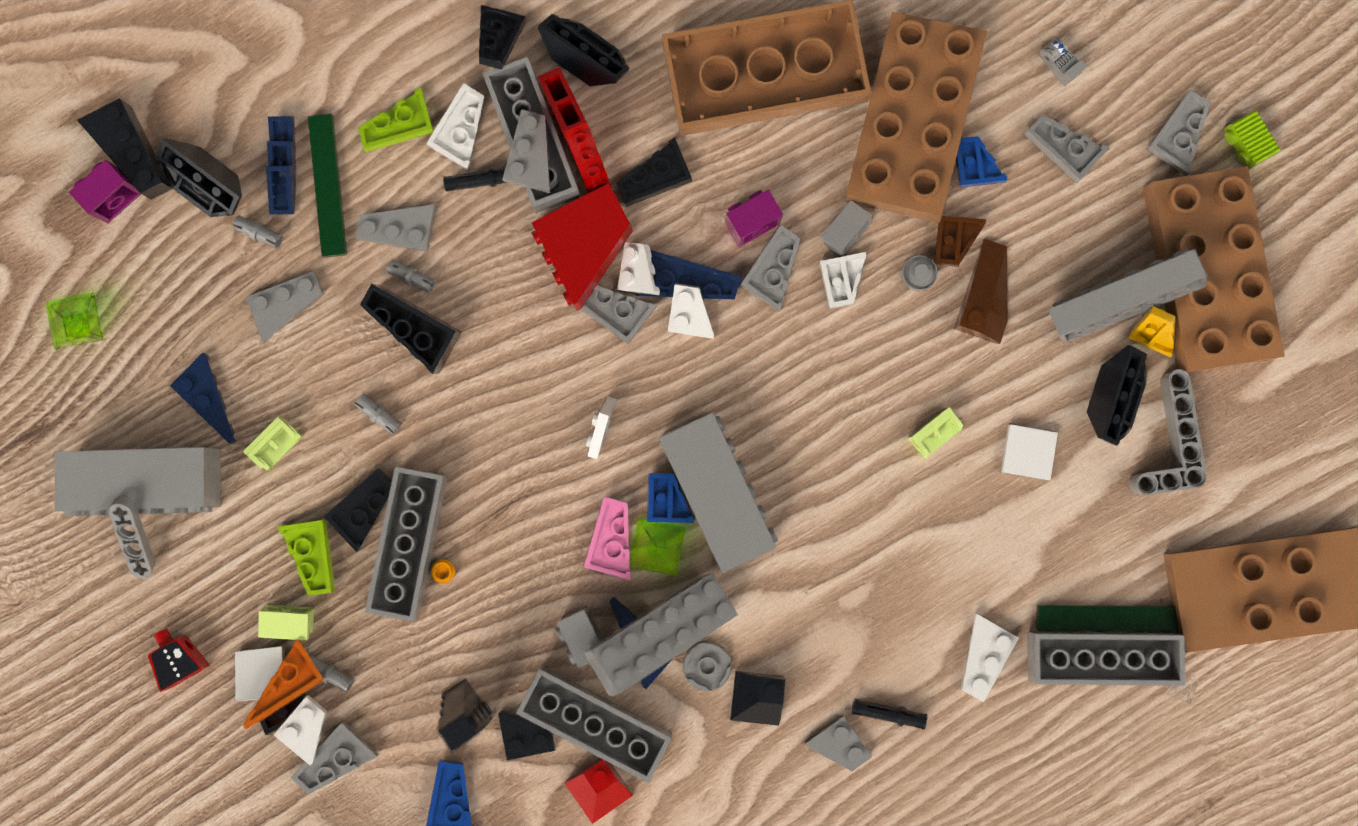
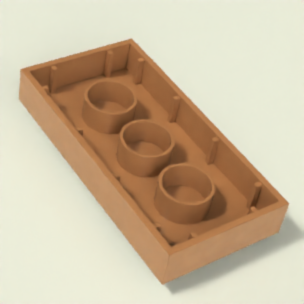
[662,0,871,136]
[846,12,987,223]
[1143,166,1285,373]

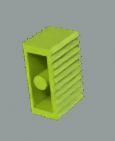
[1224,110,1281,169]

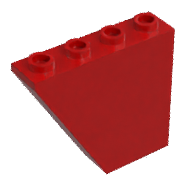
[537,67,612,193]
[531,183,633,311]

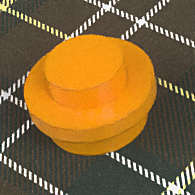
[431,559,456,584]

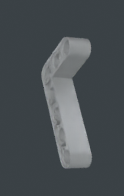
[1129,369,1207,495]

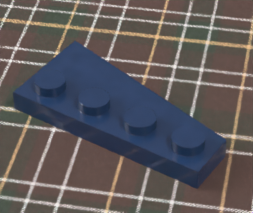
[636,250,742,300]

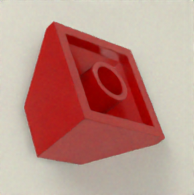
[565,758,633,824]

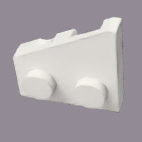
[617,242,660,295]
[819,252,866,309]
[668,283,714,339]
[586,396,617,459]
[274,695,327,766]

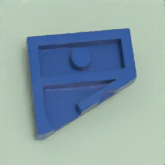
[956,136,1007,188]
[647,473,694,523]

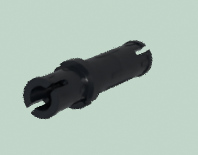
[443,168,508,192]
[851,698,927,730]

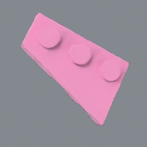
[583,496,630,580]

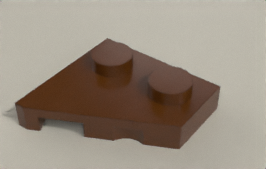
[934,216,986,267]

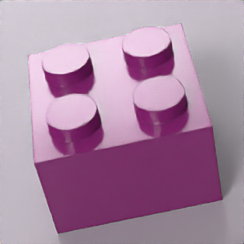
[69,160,141,224]
[725,189,783,248]

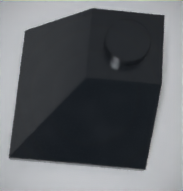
[730,671,786,726]

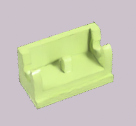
[908,407,963,459]
[243,417,303,471]
[258,604,315,640]

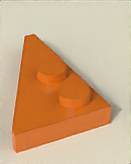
[243,639,324,730]

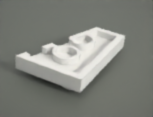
[960,613,1019,702]

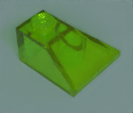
[45,293,103,350]
[629,519,685,576]

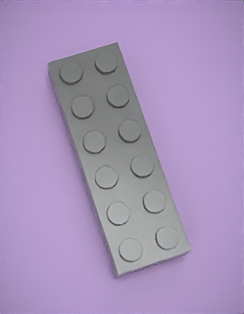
[483,57,580,213]
[1048,249,1207,344]
[365,466,448,622]
[584,572,738,696]
[1027,631,1185,686]
[516,665,672,783]

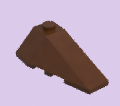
[954,239,1008,344]

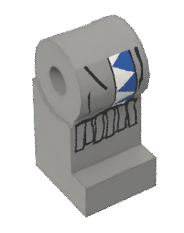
[1039,38,1087,87]

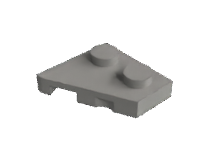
[805,715,872,771]

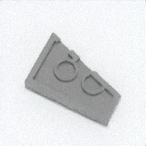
[503,110,551,193]
[356,204,436,252]
[246,271,324,343]
[291,722,379,795]

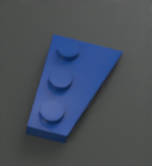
[426,759,472,826]

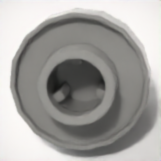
[901,255,938,292]

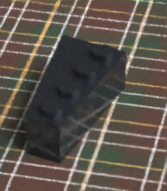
[77,98,172,200]
[360,284,462,374]
[437,678,492,753]

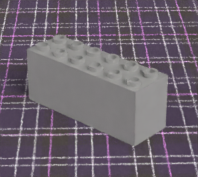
[659,412,778,574]
[55,447,221,516]

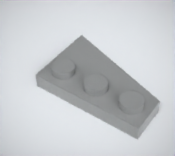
[1147,89,1210,176]
[1024,115,1109,183]
[739,225,800,312]
[582,285,657,344]

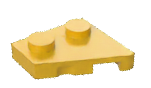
[1128,306,1176,357]

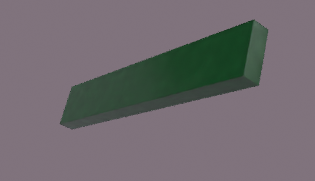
[308,114,347,258]
[1037,605,1178,631]

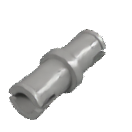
[233,215,283,249]
[386,259,436,293]
[354,393,402,435]
[310,655,354,693]

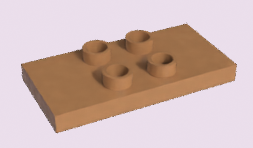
[1164,527,1358,653]

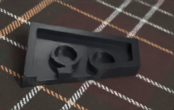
[479,5,526,70]
[617,137,692,207]
[324,467,392,552]

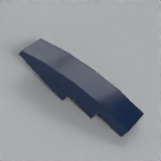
[266,116,296,214]

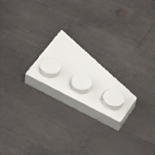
[426,83,484,170]

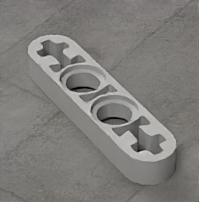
[109,496,155,578]

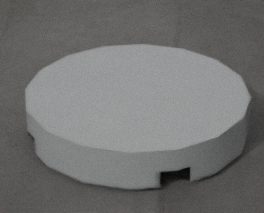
[683,641,732,691]

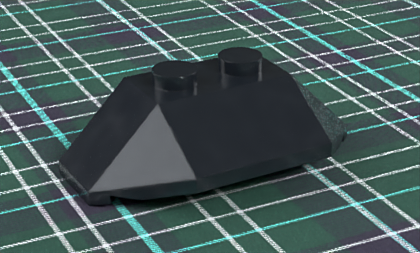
[538,14,629,86]
[156,138,242,217]
[1086,345,1147,446]

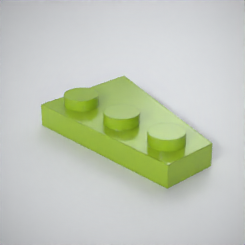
[358,87,434,152]
[277,520,335,596]

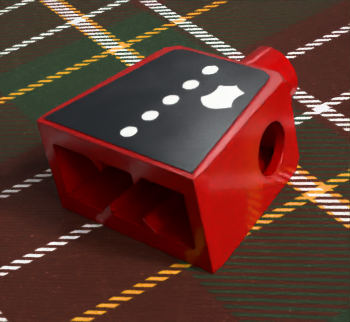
[148,628,210,692]

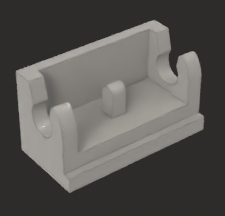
[820,200,872,257]

